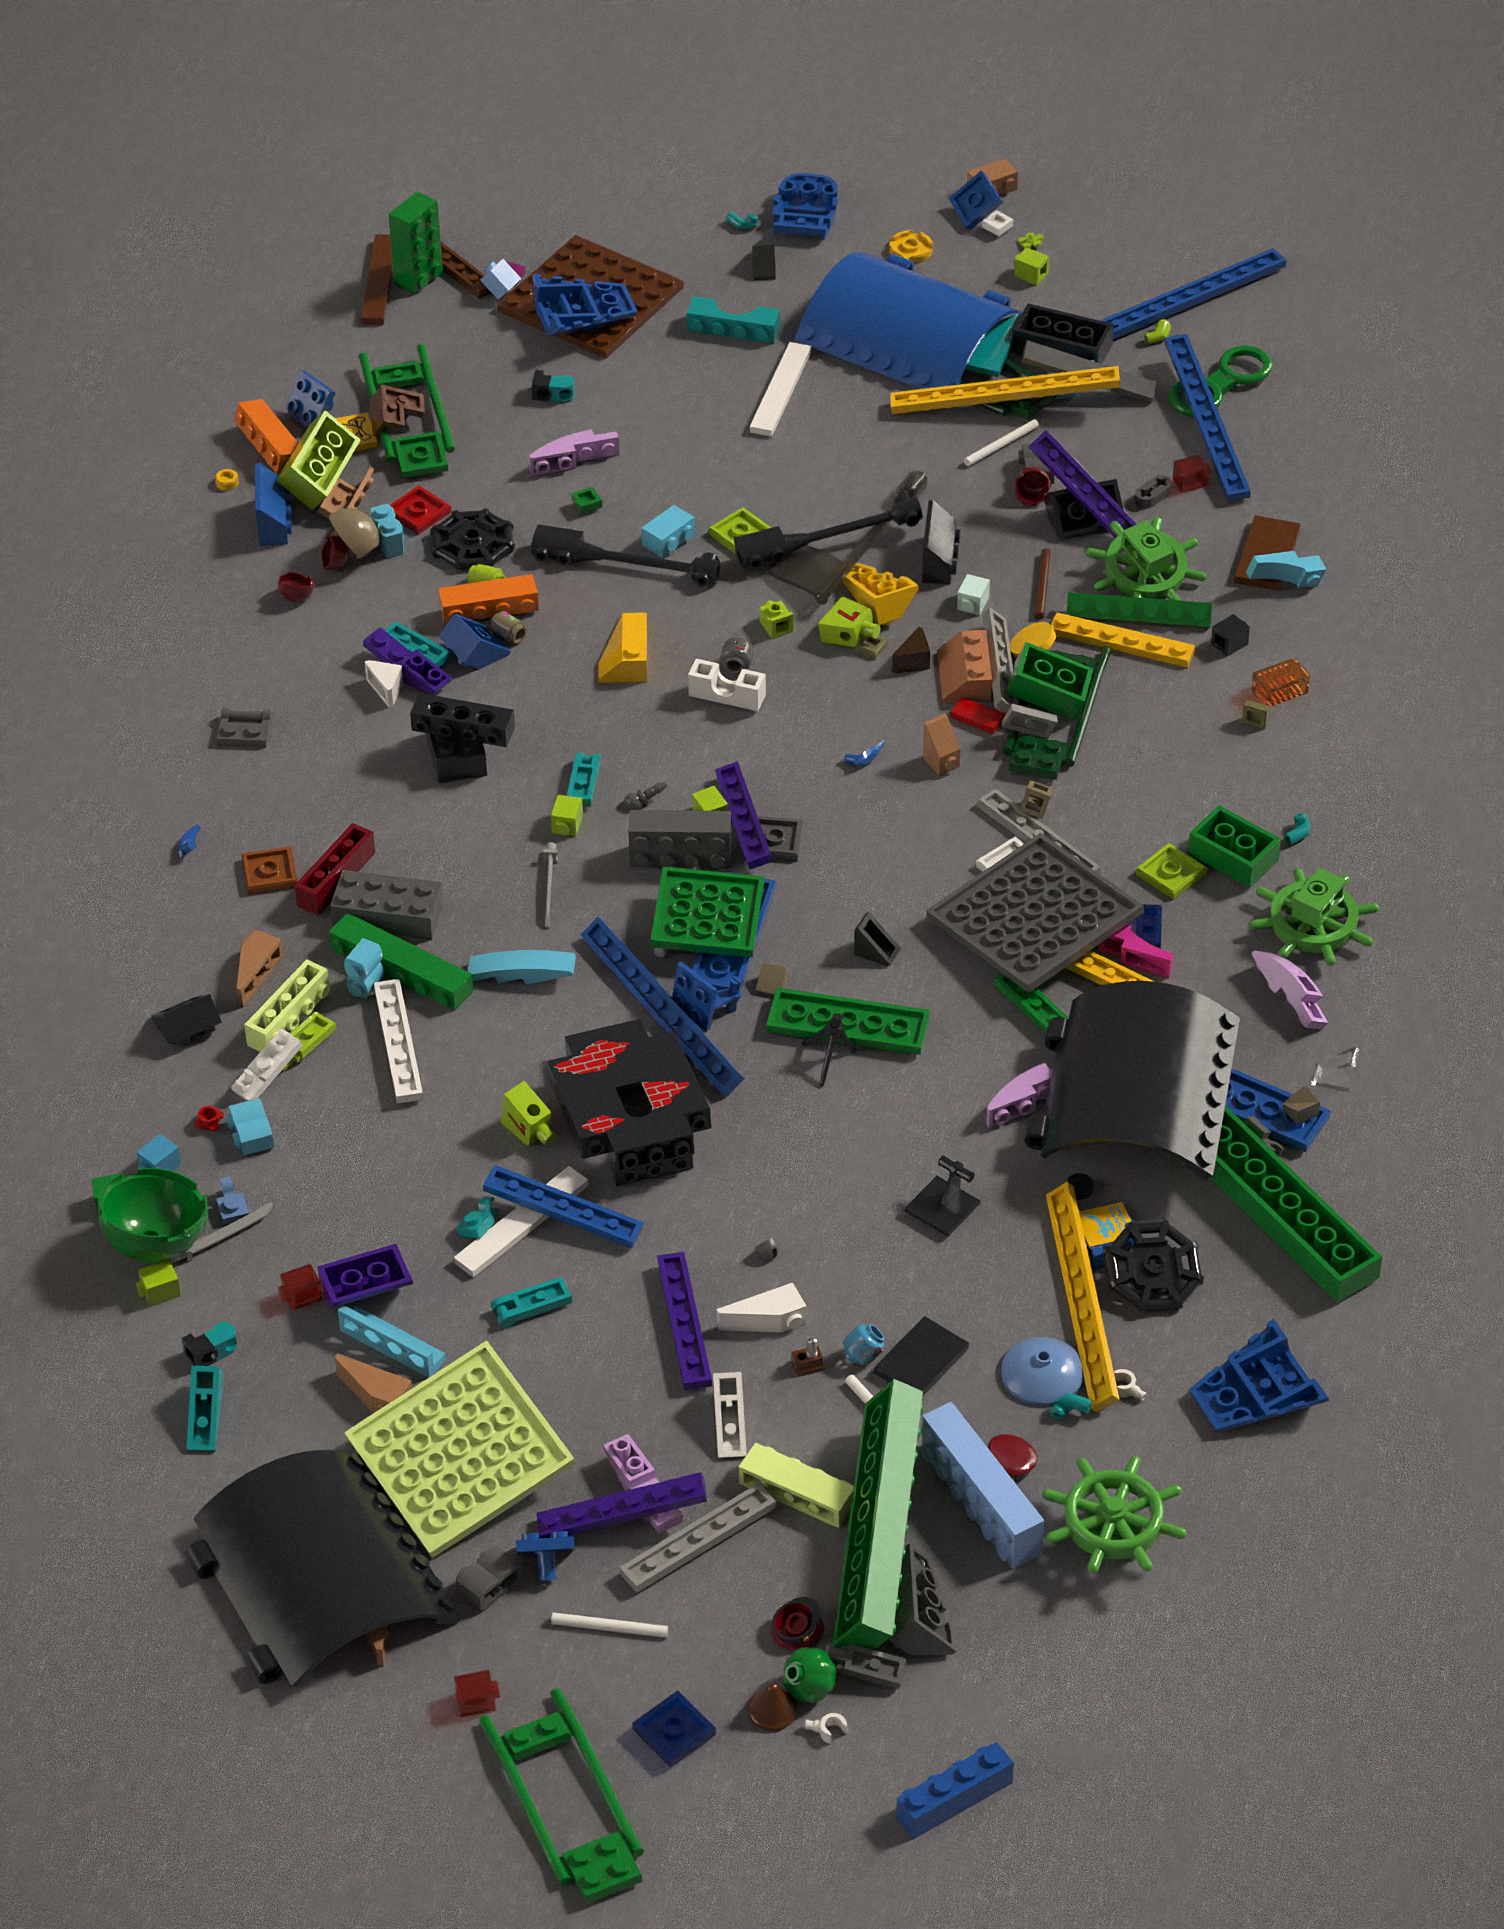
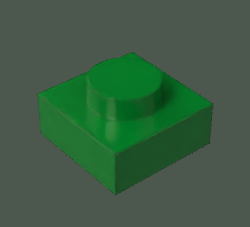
[571,486,603,514]

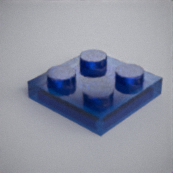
[632,1690,716,1768]

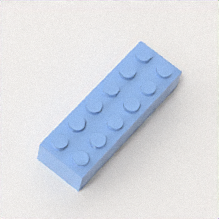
[920,1402,1044,1569]

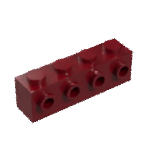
[295,823,375,916]

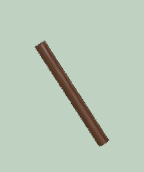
[1035,549,1051,620]

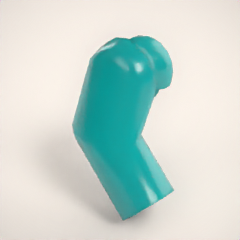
[725,212,758,229]
[1284,813,1310,845]
[1050,1393,1092,1419]

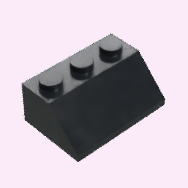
[1043,479,1124,539]
[922,500,960,585]

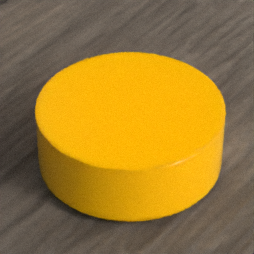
[215,469,239,491]

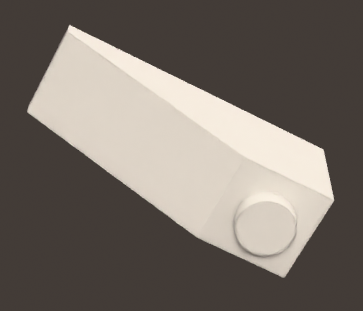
[717,1283,806,1332]
[713,1372,746,1458]

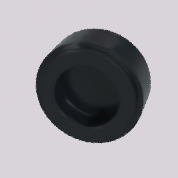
[1067,1173,1093,1200]

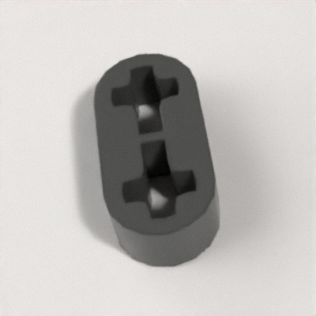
[1135,475,1172,509]

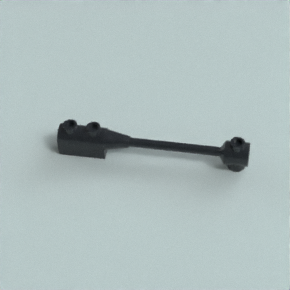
[734,494,923,569]
[531,524,720,587]

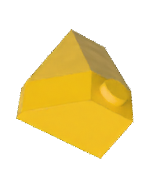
[836,563,919,625]
[598,613,647,683]

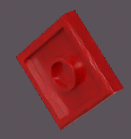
[390,485,452,535]

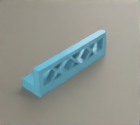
[338,1305,446,1378]

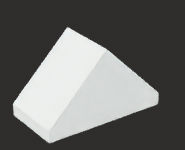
[365,660,403,708]

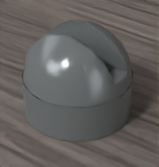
[755,1237,779,1260]

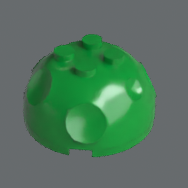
[97,1168,208,1264]

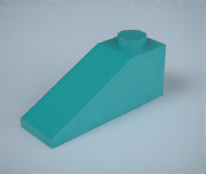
[187,1366,224,1451]

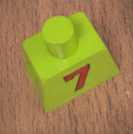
[818,597,880,647]
[500,1081,557,1146]

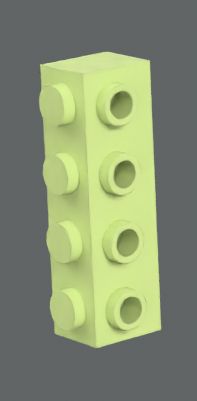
[244,959,330,1052]

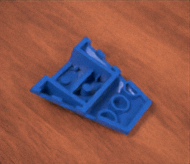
[533,274,638,336]
[1189,1318,1329,1432]

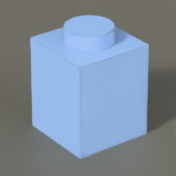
[480,259,521,300]

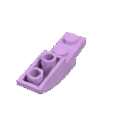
[529,429,619,476]
[1251,950,1328,1029]
[986,1063,1053,1128]
[603,1434,684,1533]

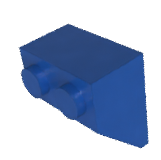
[438,613,511,669]

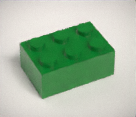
[1007,642,1093,720]
[1188,805,1281,888]

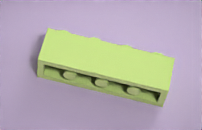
[739,1443,854,1528]

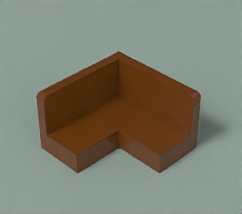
[370,384,425,437]

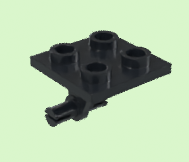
[905,1155,981,1237]

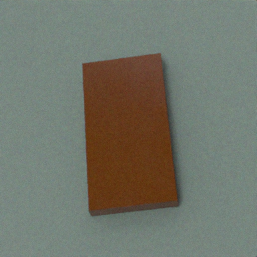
[1234,515,1301,591]

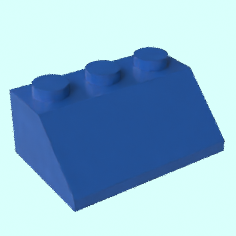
[255,463,292,546]

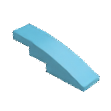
[467,950,576,985]

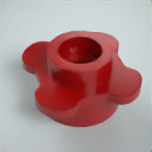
[194,1106,224,1131]

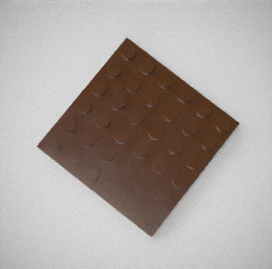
[497,235,684,359]

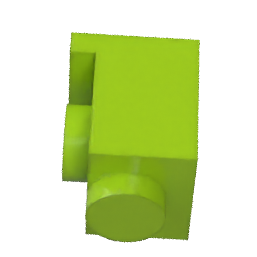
[759,600,794,639]

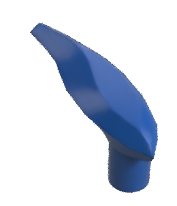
[844,740,885,767]
[178,825,201,858]

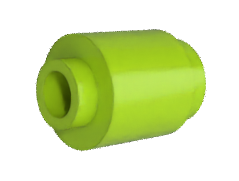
[468,564,505,583]

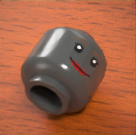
[720,637,753,673]

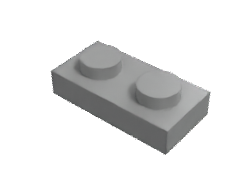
[1002,704,1058,739]

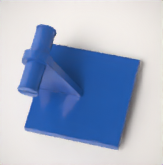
[672,962,742,1031]

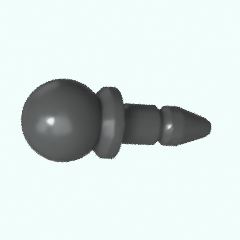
[624,782,668,811]

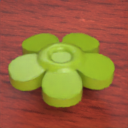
[1018,233,1044,249]

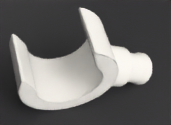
[1114,1369,1147,1401]
[805,1713,847,1744]

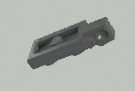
[824,1643,906,1690]

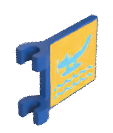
[1079,1201,1135,1270]

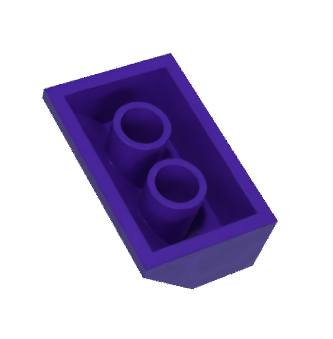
[317,1244,413,1308]

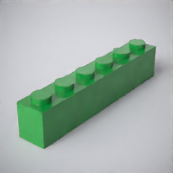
[329,913,474,1011]

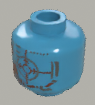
[843,1324,885,1365]

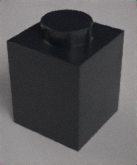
[1211,614,1250,657]

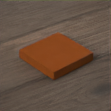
[241,846,298,895]

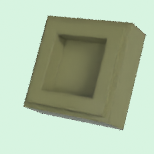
[854,636,887,660]
[1242,700,1270,729]

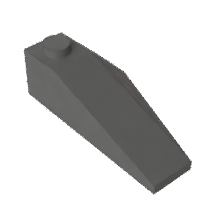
[890,1543,956,1656]

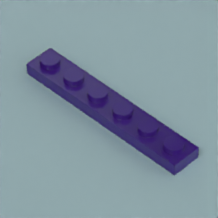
[1028,430,1137,539]
[715,761,773,870]
[657,1252,712,1390]
[537,1472,707,1539]

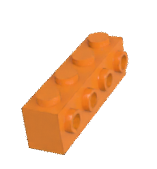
[234,399,298,474]
[438,574,539,625]

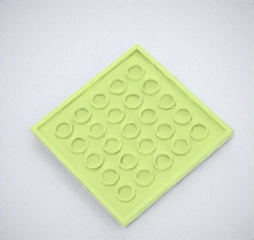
[344,1340,576,1558]

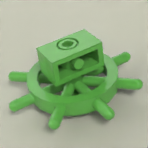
[1086,517,1207,601]
[1249,868,1379,966]
[1042,1456,1187,1573]

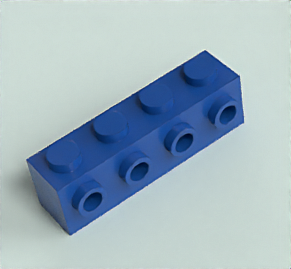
[896,1741,1014,1839]

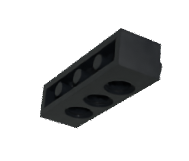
[410,693,515,748]

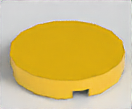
[889,230,933,264]
[1010,622,1056,659]

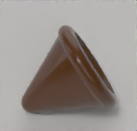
[747,1683,798,1731]

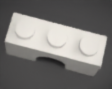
[688,659,766,711]

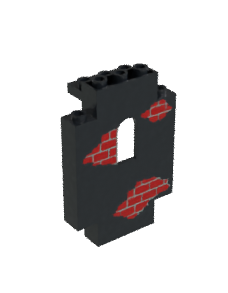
[547,1019,711,1187]

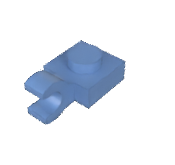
[216,1176,249,1226]

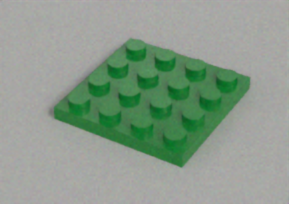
[650,867,764,958]

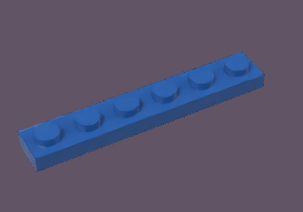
[483,1165,644,1248]

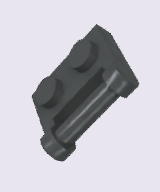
[217,708,272,748]

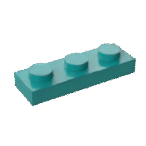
[385,621,451,667]

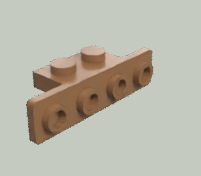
[317,467,374,536]

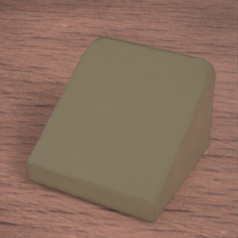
[756,962,788,996]

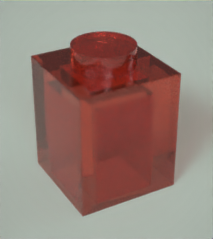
[1172,454,1211,493]
[278,1263,323,1311]
[454,1670,500,1717]

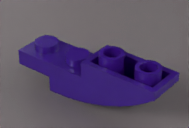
[363,627,452,694]

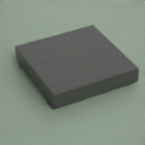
[758,816,803,861]

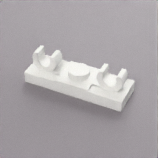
[231,1028,303,1101]

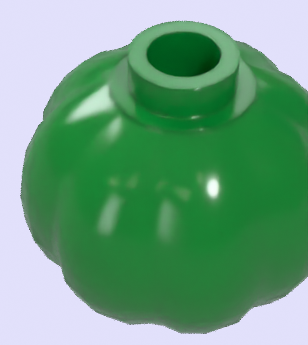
[783,1647,836,1703]

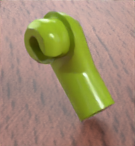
[1144,319,1171,345]

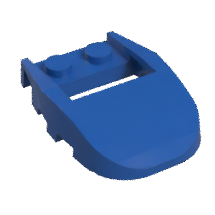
[773,173,838,240]

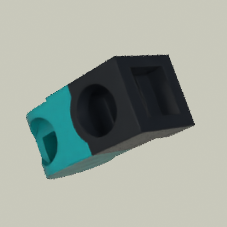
[531,370,575,402]
[182,1322,237,1366]

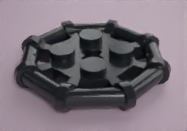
[430,508,515,570]
[1103,1220,1204,1313]

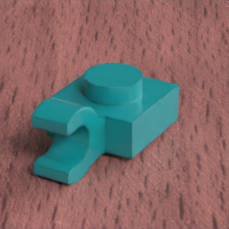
[456,1196,499,1239]

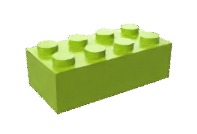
[276,411,360,510]

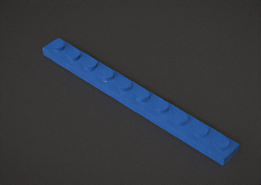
[1100,248,1286,339]
[1165,334,1251,502]
[580,917,745,1097]

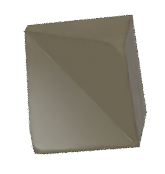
[1282,1085,1320,1124]

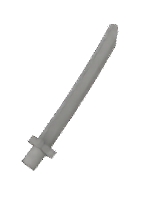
[543,842,558,928]
[171,1202,273,1263]

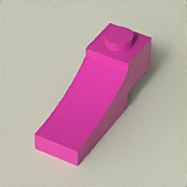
[1099,924,1174,978]

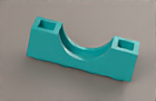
[686,296,780,344]

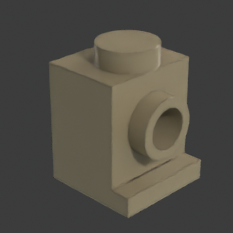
[1019,780,1054,819]

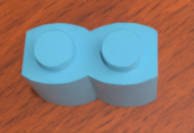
[371,504,404,558]
[344,938,384,999]
[226,1098,275,1155]

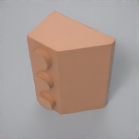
[937,630,992,703]

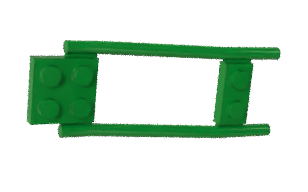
[359,343,455,478]
[479,1688,644,1904]

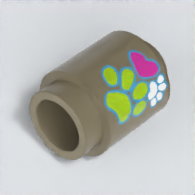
[491,611,527,644]

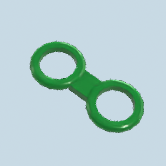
[1168,345,1273,417]

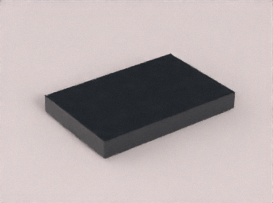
[874,1316,969,1397]

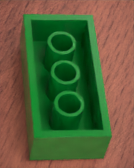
[388,191,443,295]

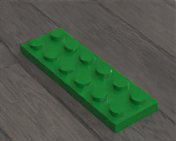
[766,988,930,1055]

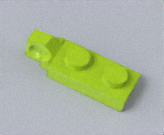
[282,1012,336,1071]

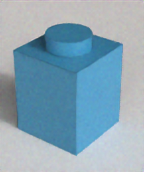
[136,1134,181,1171]

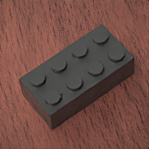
[628,810,731,868]
[330,870,444,940]

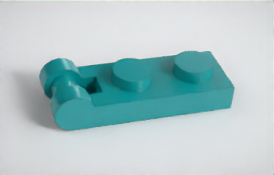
[567,752,601,807]
[490,1276,572,1328]

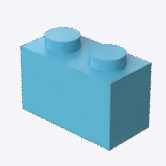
[641,505,695,558]

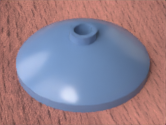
[1001,1337,1084,1407]

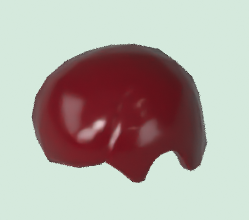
[1015,467,1050,505]
[321,535,350,571]
[278,572,315,602]

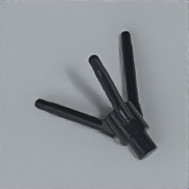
[801,1013,856,1086]

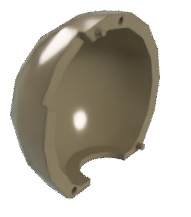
[329,508,380,559]

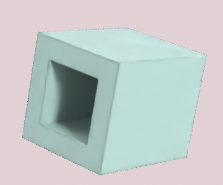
[957,574,990,616]

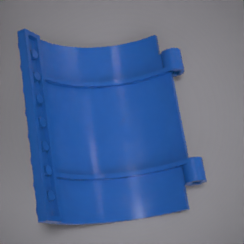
[794,252,1022,389]

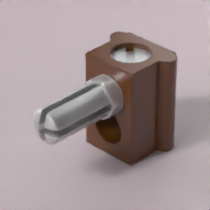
[791,1336,824,1375]

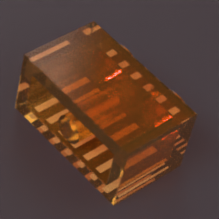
[1251,658,1310,707]

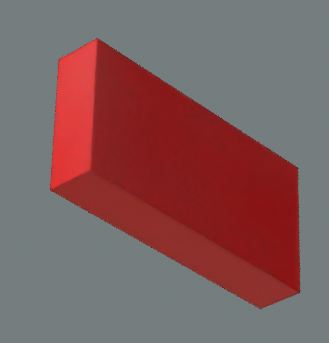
[950,697,1005,734]

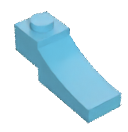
[1246,551,1327,588]

